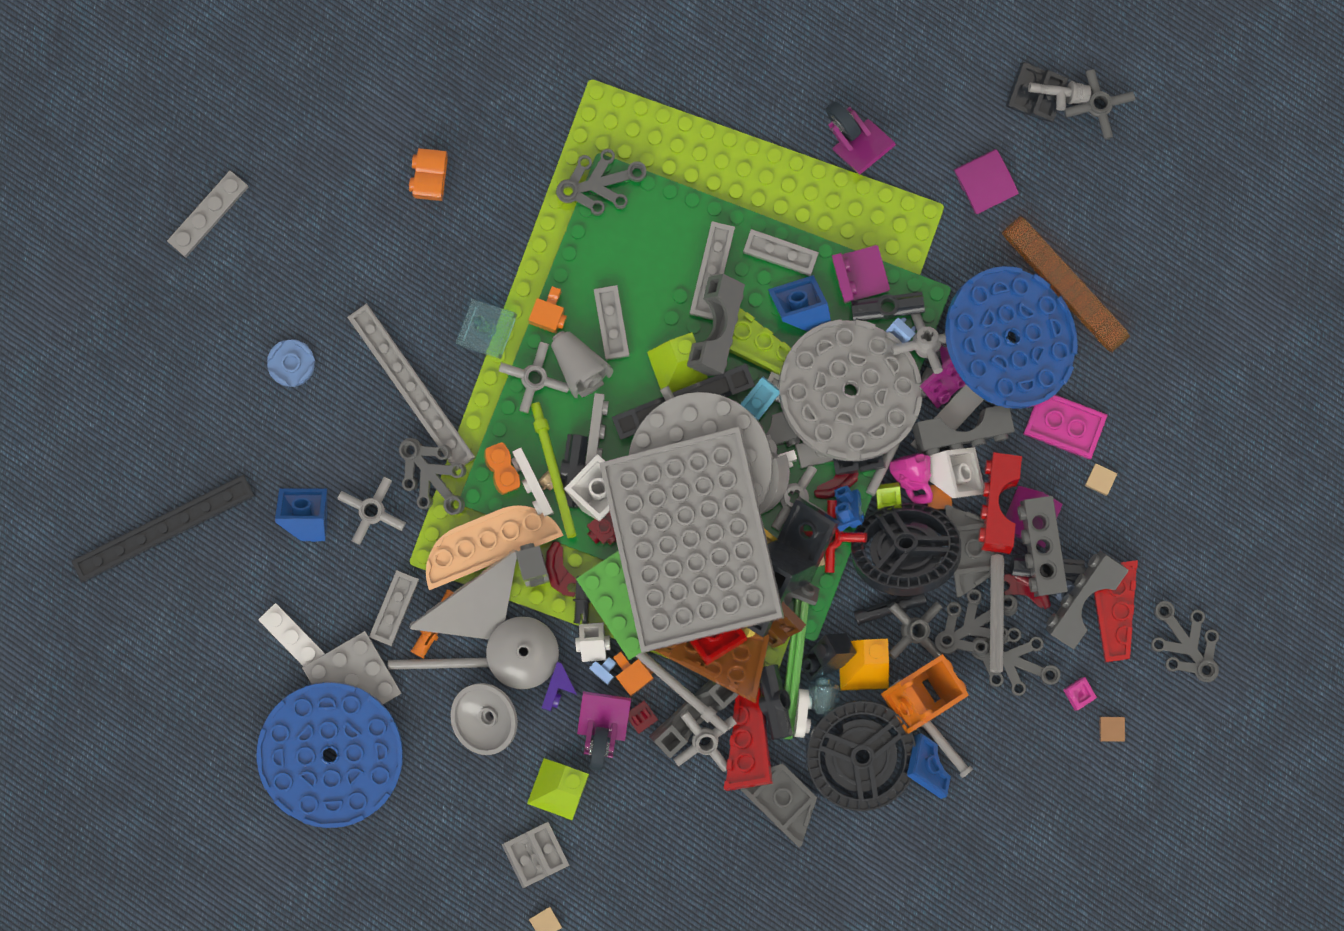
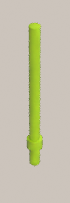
[531,402,576,538]

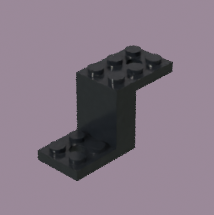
[747,497,840,637]

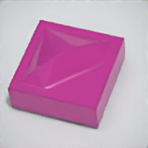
[1063,677,1097,710]

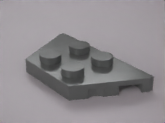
[945,505,1000,598]
[740,763,817,848]

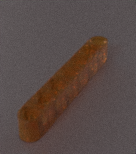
[1002,216,1130,353]

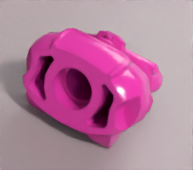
[889,453,933,504]

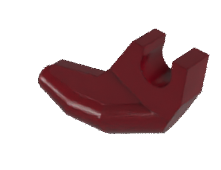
[814,473,859,499]
[545,541,576,598]
[1004,574,1051,609]

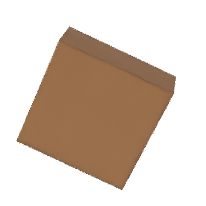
[1099,717,1125,742]

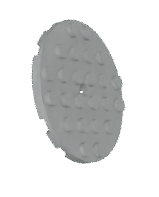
[779,320,922,461]
[629,392,773,508]

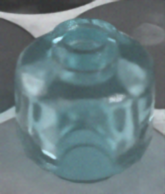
[808,678,840,714]

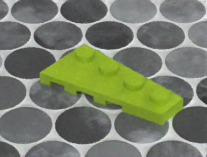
[729,308,791,375]

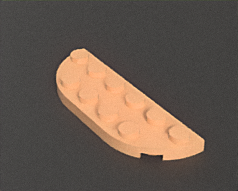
[426,506,564,590]

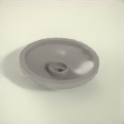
[486,617,559,689]
[451,683,518,755]

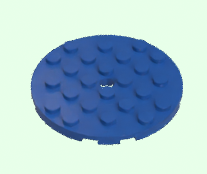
[945,266,1078,409]
[257,682,403,828]

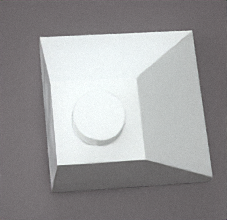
[929,447,984,498]

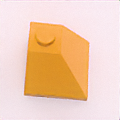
[839,639,889,691]

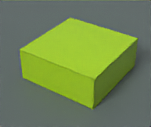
[876,482,902,510]

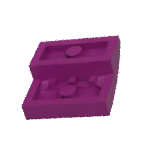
[954,149,1019,214]

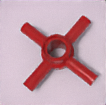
[804,500,867,573]

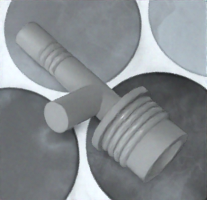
[1028,81,1091,111]

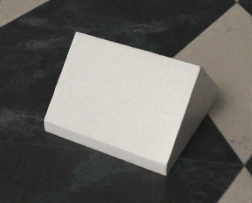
[564,454,610,522]

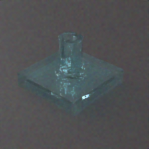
[456,299,517,359]

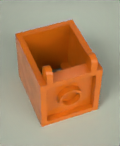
[881,654,969,734]

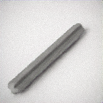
[990,554,1004,673]

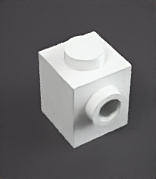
[575,623,610,662]

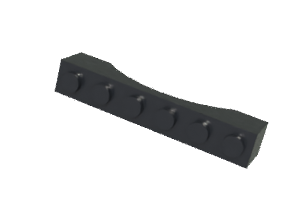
[612,364,755,440]

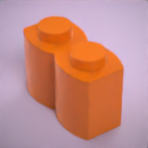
[409,148,448,201]
[484,442,520,495]

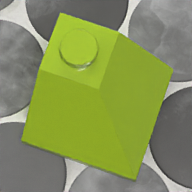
[647,332,708,393]
[527,758,589,820]

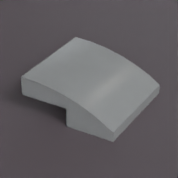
[502,822,569,888]

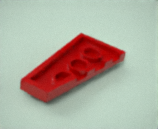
[1094,560,1138,663]
[724,688,773,791]

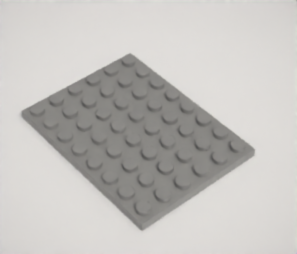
[599,427,784,653]

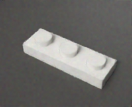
[511,448,554,517]
[258,603,325,666]

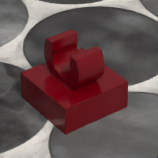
[628,700,658,734]

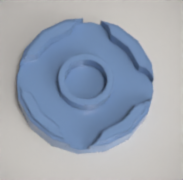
[267,339,315,387]

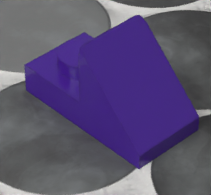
[541,662,577,712]

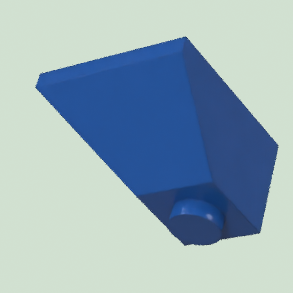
[768,275,831,332]
[275,489,327,542]

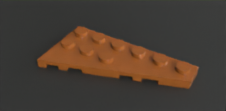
[654,633,770,703]

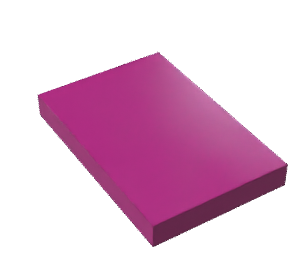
[1023,395,1108,460]

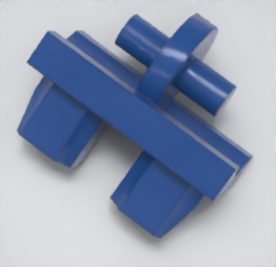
[835,486,864,532]

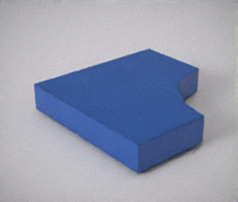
[907,733,951,799]

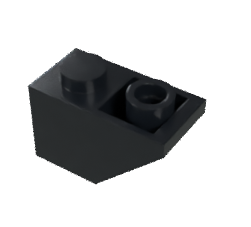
[801,633,857,682]

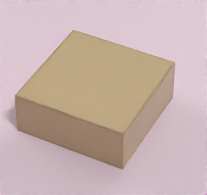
[1085,464,1117,496]
[529,907,562,931]

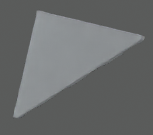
[409,550,517,639]

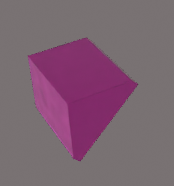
[1005,486,1063,548]

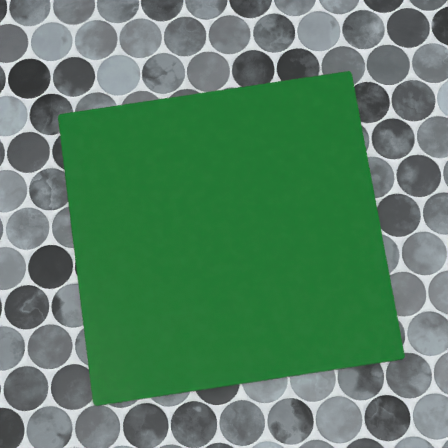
[461,153,951,641]

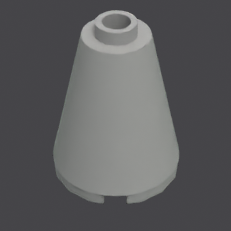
[551,331,613,398]

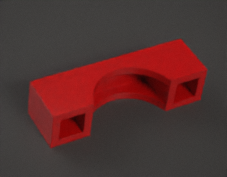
[978,452,1022,554]

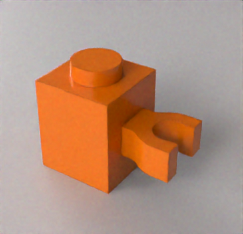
[528,286,567,334]
[613,652,654,697]

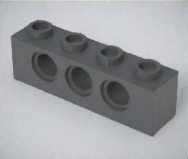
[1018,496,1068,597]

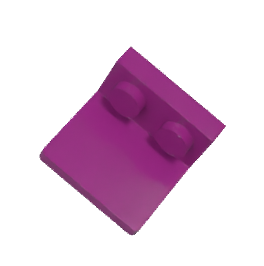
[832,245,890,304]

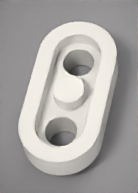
[793,689,813,738]

